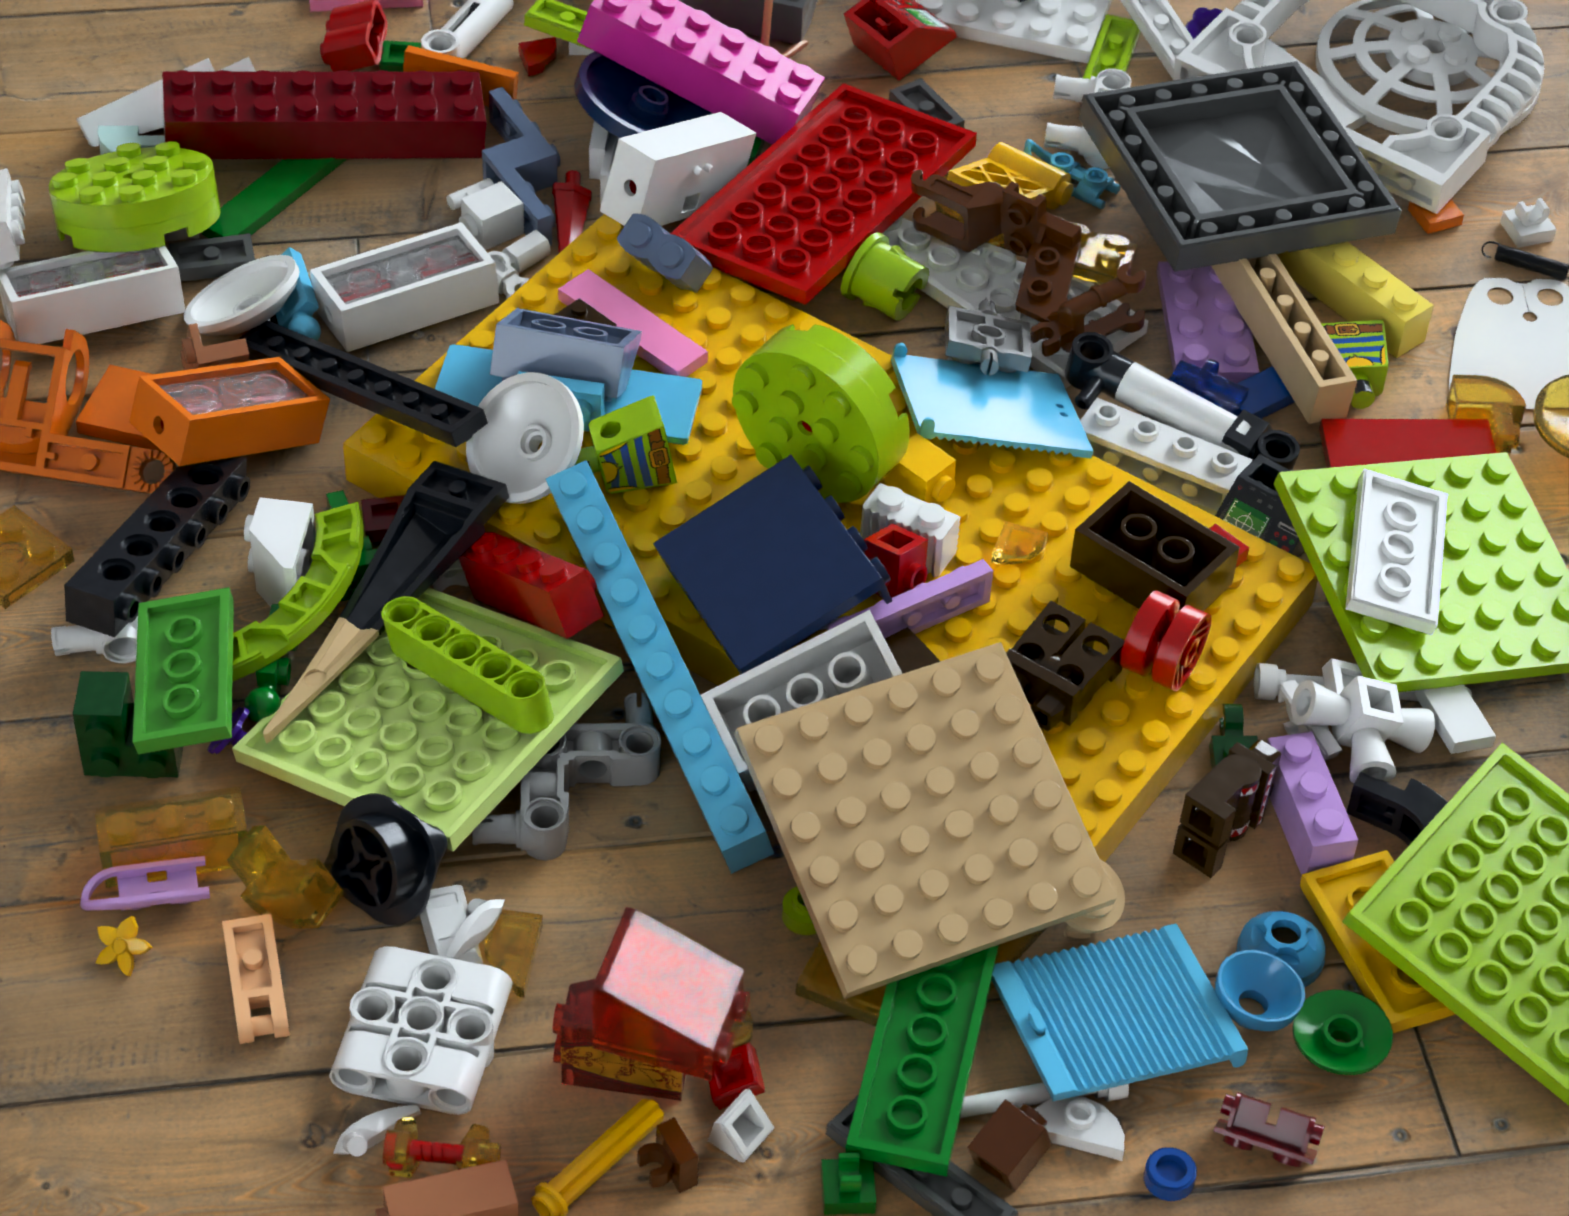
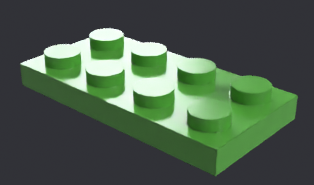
[133,587,234,754]

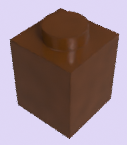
[968,1099,1052,1192]

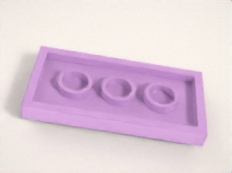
[1156,261,1259,384]

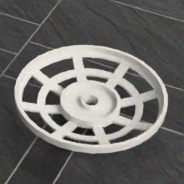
[1315,0,1541,135]

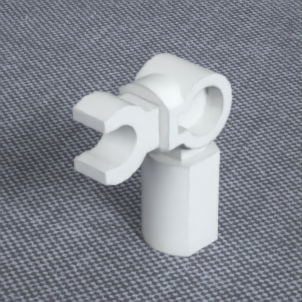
[488,230,551,299]

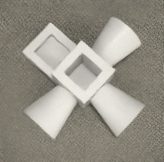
[1291,658,1435,784]

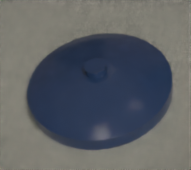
[574,51,713,138]

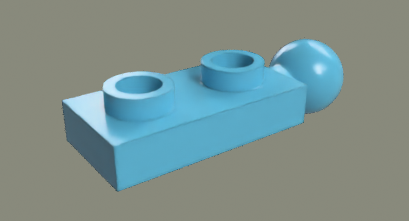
[275,247,321,341]

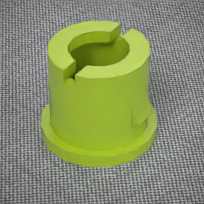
[840,232,930,321]

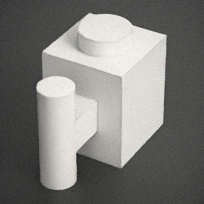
[446,178,524,250]

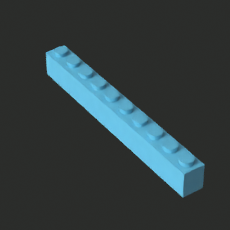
[546,460,774,874]

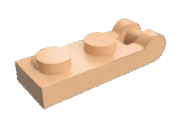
[222,914,290,1044]

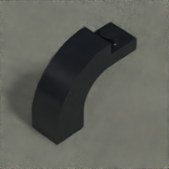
[1346,772,1448,846]

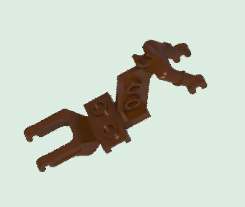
[911,170,1146,357]

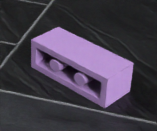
[1267,731,1358,876]

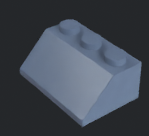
[490,308,642,402]

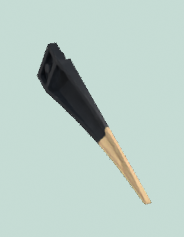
[263,461,509,744]

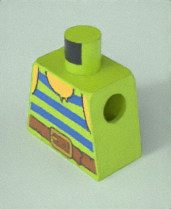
[1321,320,1388,409]
[575,395,677,494]

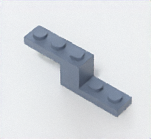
[482,87,561,246]

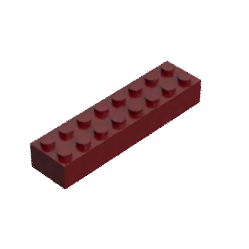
[162,70,487,159]

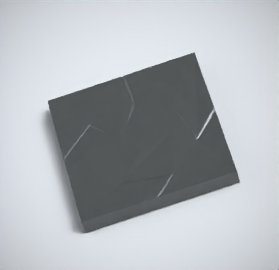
[1079,61,1402,272]

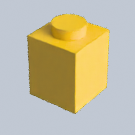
[885,433,956,504]

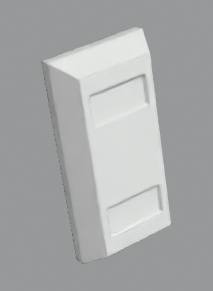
[420,884,483,964]

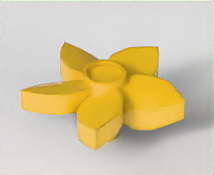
[95,916,152,976]

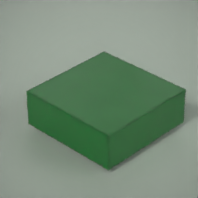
[379,40,422,72]

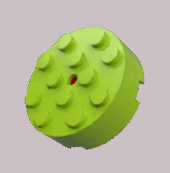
[49,142,221,252]
[732,324,910,503]

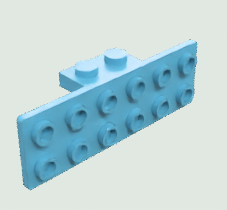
[435,344,702,445]

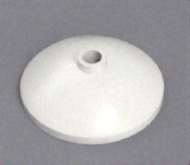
[184,255,299,335]
[466,372,584,504]

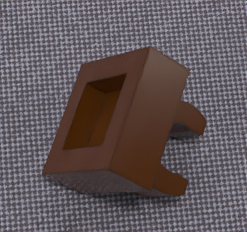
[637,1117,699,1193]

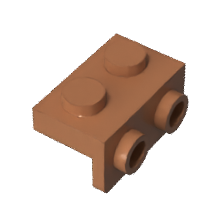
[180,323,249,370]

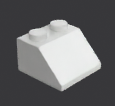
[244,497,316,607]

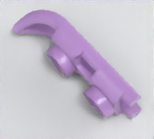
[80,856,210,911]

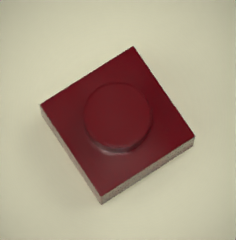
[361,495,405,543]

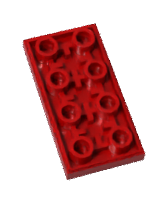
[1319,419,1497,468]

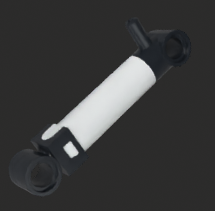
[1065,332,1300,471]

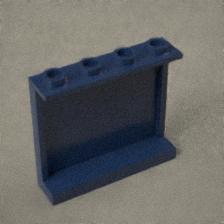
[653,455,893,675]

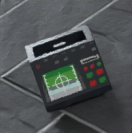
[1215,454,1305,557]

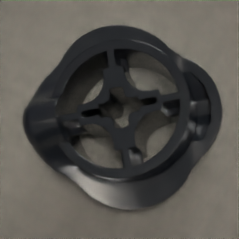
[320,793,448,925]

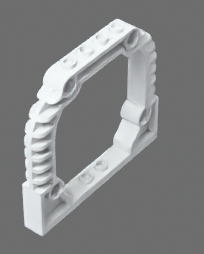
[1173,0,1544,214]

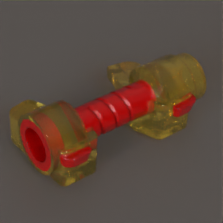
[383,1117,501,1178]

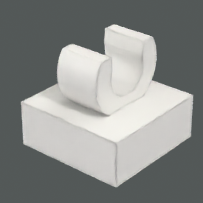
[1500,198,1556,248]

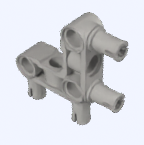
[472,693,661,861]

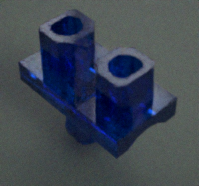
[1168,359,1249,415]

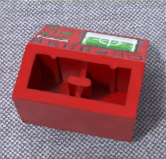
[843,0,957,80]

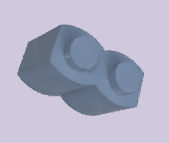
[617,214,713,293]

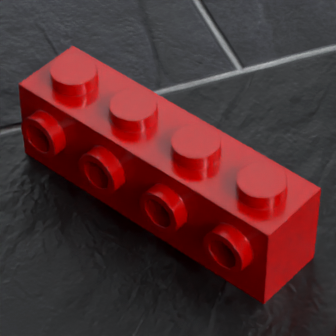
[459,532,604,639]

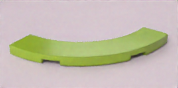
[232,502,364,682]

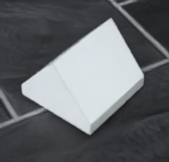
[708,1089,775,1162]

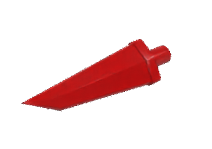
[552,170,592,253]

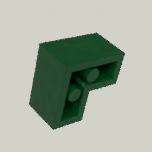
[72,671,183,778]

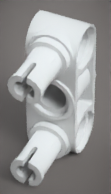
[1044,69,1131,169]

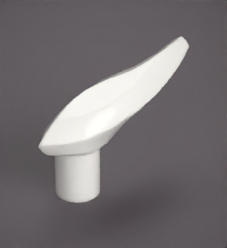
[445,898,505,959]
[333,1105,421,1157]

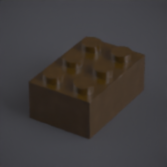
[1070,481,1240,611]

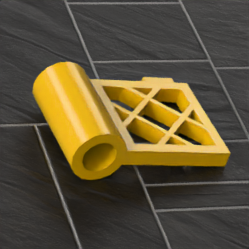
[947,142,1074,209]

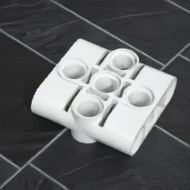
[329,946,513,1115]

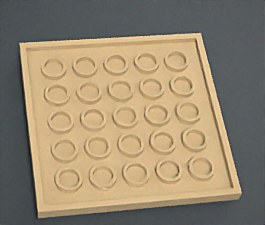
[734,642,1117,999]

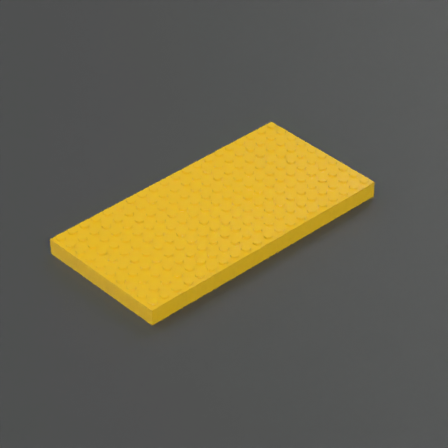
[343,214,1318,862]

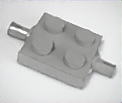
[945,300,1032,375]

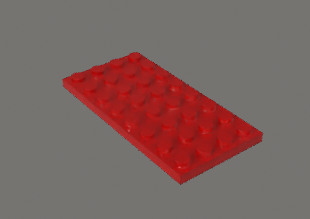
[670,83,977,305]

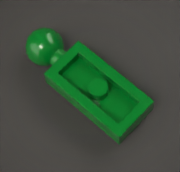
[244,604,298,723]

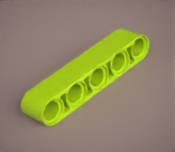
[381,596,554,734]

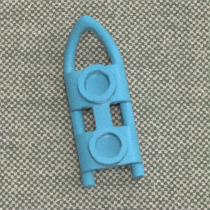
[1024,139,1121,210]

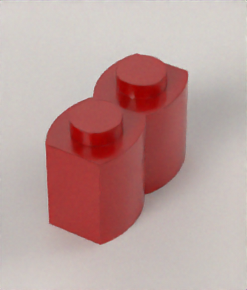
[320,0,387,72]

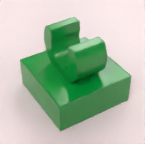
[820,1152,877,1215]

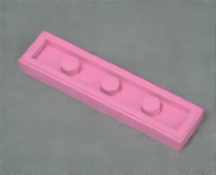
[558,269,708,377]

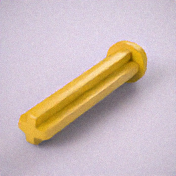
[531,1099,664,1216]

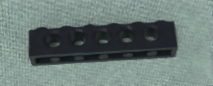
[64,456,250,637]

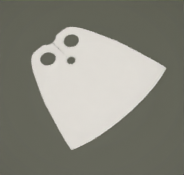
[1449,278,1569,410]

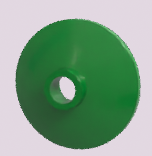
[1292,990,1393,1075]

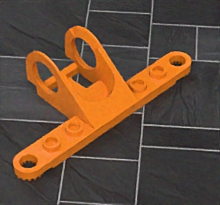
[0,320,177,494]

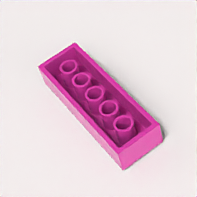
[577,0,825,144]

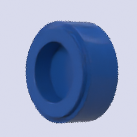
[1143,1147,1197,1201]

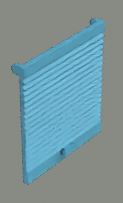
[890,343,1094,459]
[992,923,1248,1102]

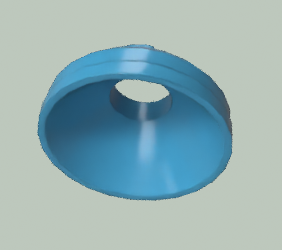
[1236,911,1326,988]
[1214,950,1305,1031]

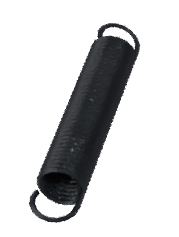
[1481,241,1569,282]

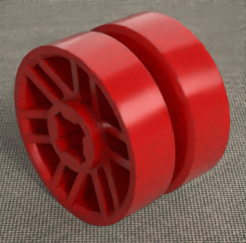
[1120,590,1212,691]

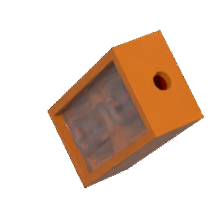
[129,357,330,466]

